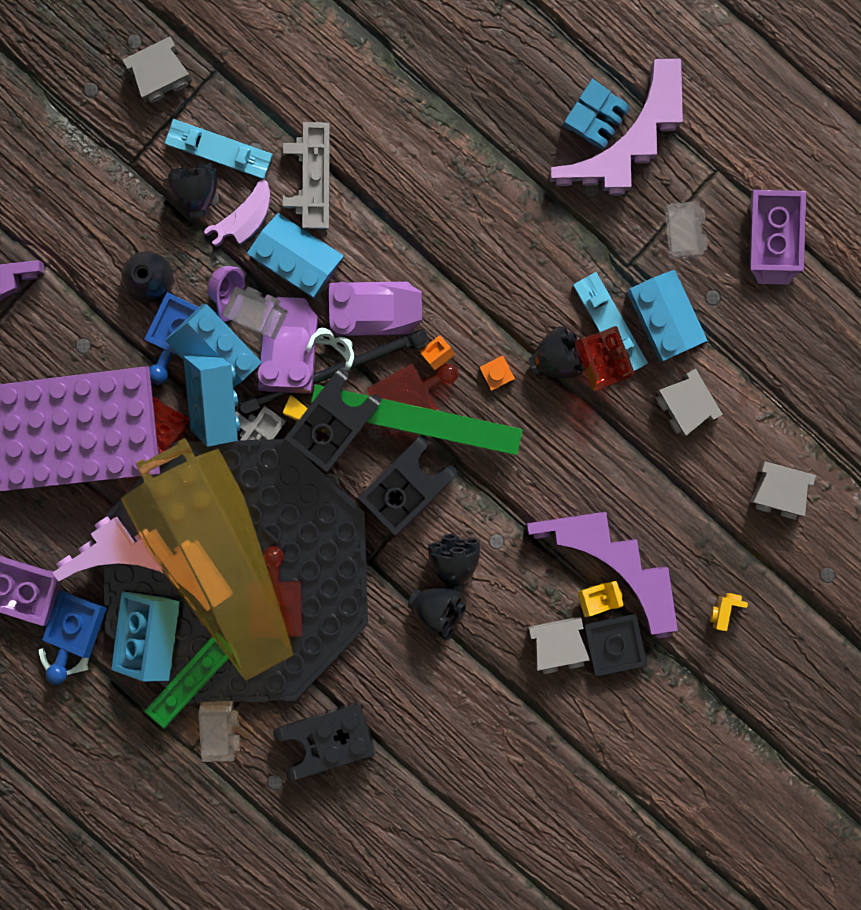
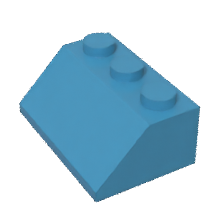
[247,213,344,300]
[627,269,708,363]
[165,304,262,388]
[183,355,240,447]
[111,591,179,681]

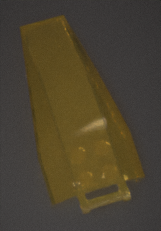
[121,438,293,681]

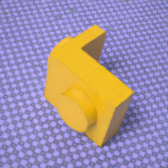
[577,581,623,617]
[710,593,748,631]

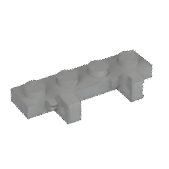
[282,122,329,229]
[235,406,286,440]

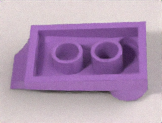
[749,190,806,285]
[329,282,422,336]
[258,297,318,394]
[0,556,61,626]

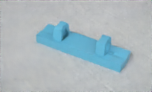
[165,119,273,180]
[573,272,648,376]

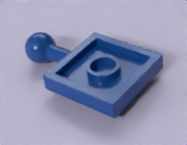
[144,292,198,385]
[42,590,107,685]

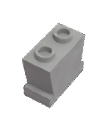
[123,36,192,103]
[656,369,723,437]
[749,461,816,520]
[528,617,589,674]

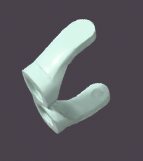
[305,328,354,370]
[39,648,89,675]

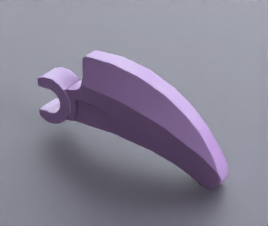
[204,180,270,247]

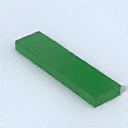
[144,632,236,729]

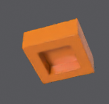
[419,335,456,370]
[479,356,515,391]

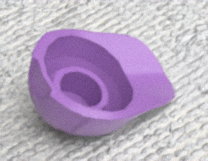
[207,266,245,322]

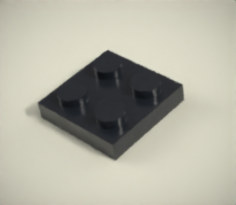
[584,613,647,677]

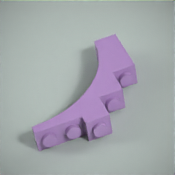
[550,59,683,195]
[53,516,233,610]

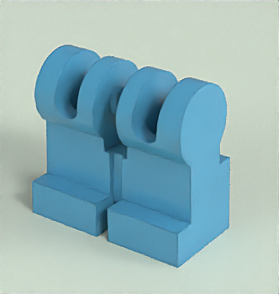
[562,78,630,149]

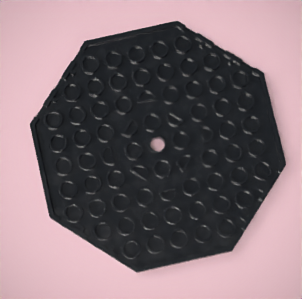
[101,439,368,704]

